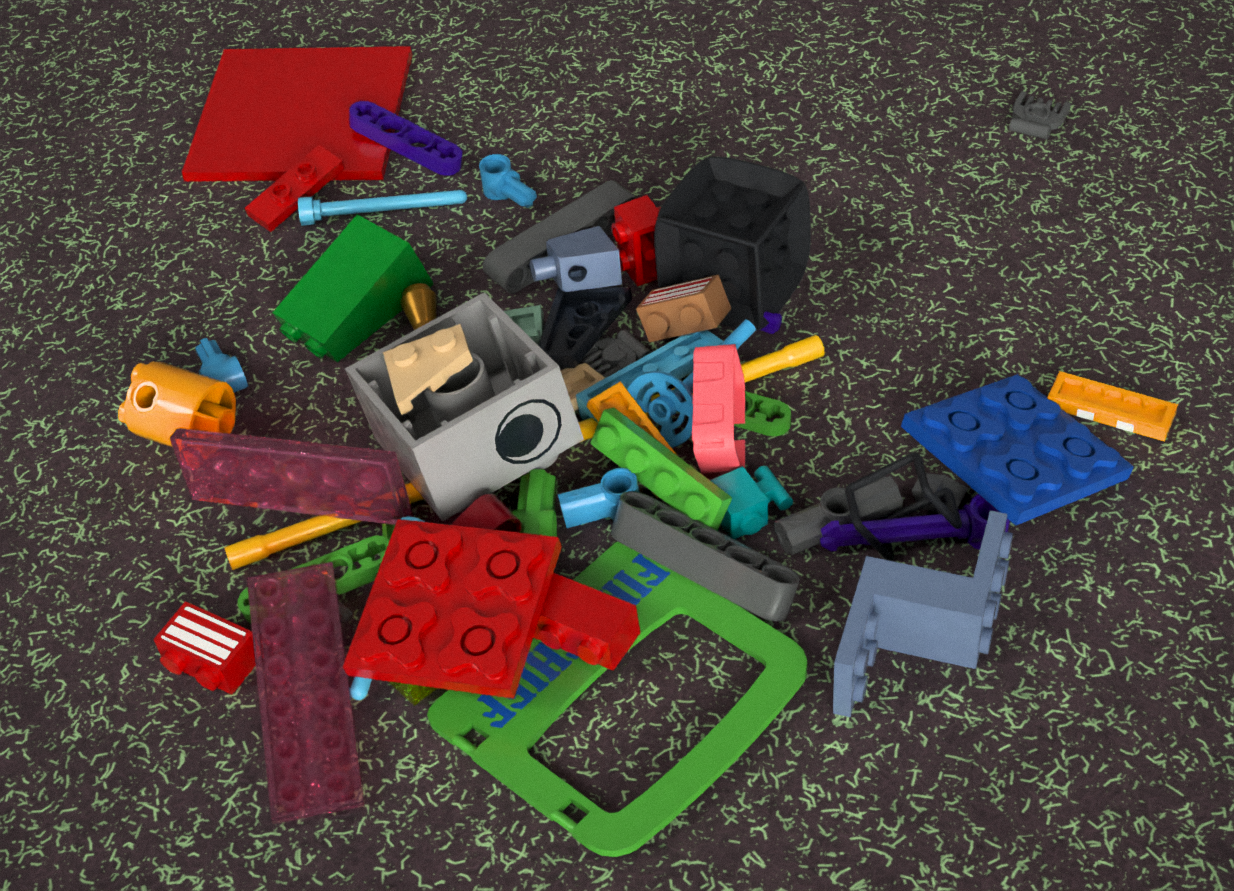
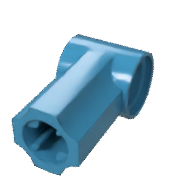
[557,468,640,528]

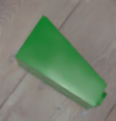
[272,214,434,363]

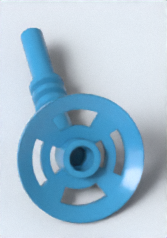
[627,319,756,448]

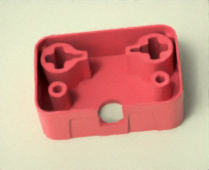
[692,344,745,480]

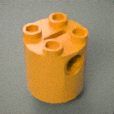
[118,361,236,457]

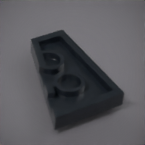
[538,287,632,369]

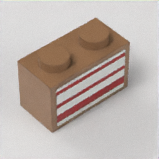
[636,274,731,342]

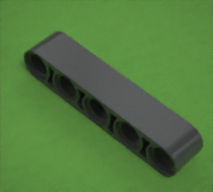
[483,180,638,294]
[611,491,800,621]

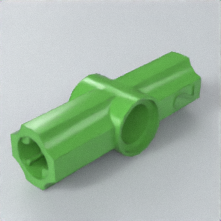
[512,469,557,537]

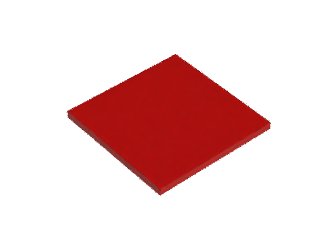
[181,46,412,182]

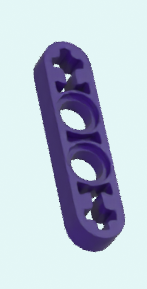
[349,101,462,176]

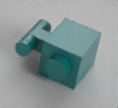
[710,466,793,539]

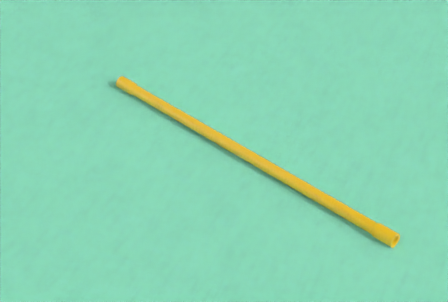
[224,335,825,570]

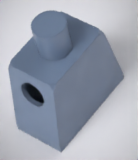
[530,226,622,292]

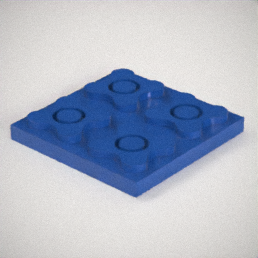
[901,374,1134,526]

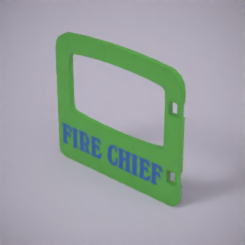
[427,542,808,857]

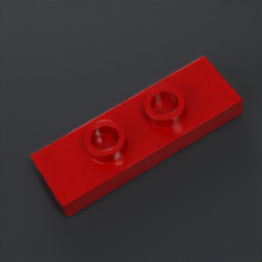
[245,144,345,232]

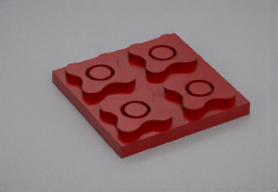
[342,519,562,699]

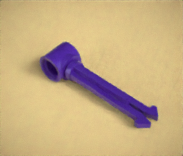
[820,494,1010,552]

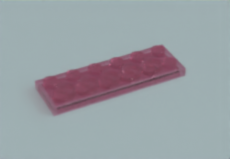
[169,428,413,525]

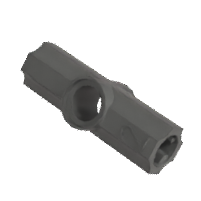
[775,476,903,555]

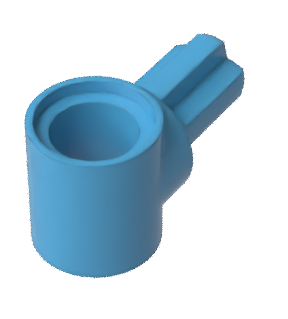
[479,154,537,208]
[195,338,248,393]

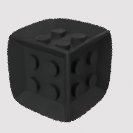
[654,157,811,330]

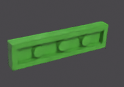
[590,408,732,531]

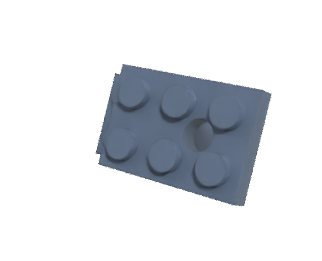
[833,511,1013,717]

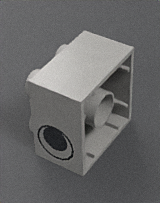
[345,293,584,521]

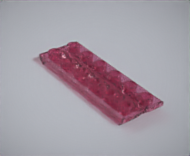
[247,562,365,824]

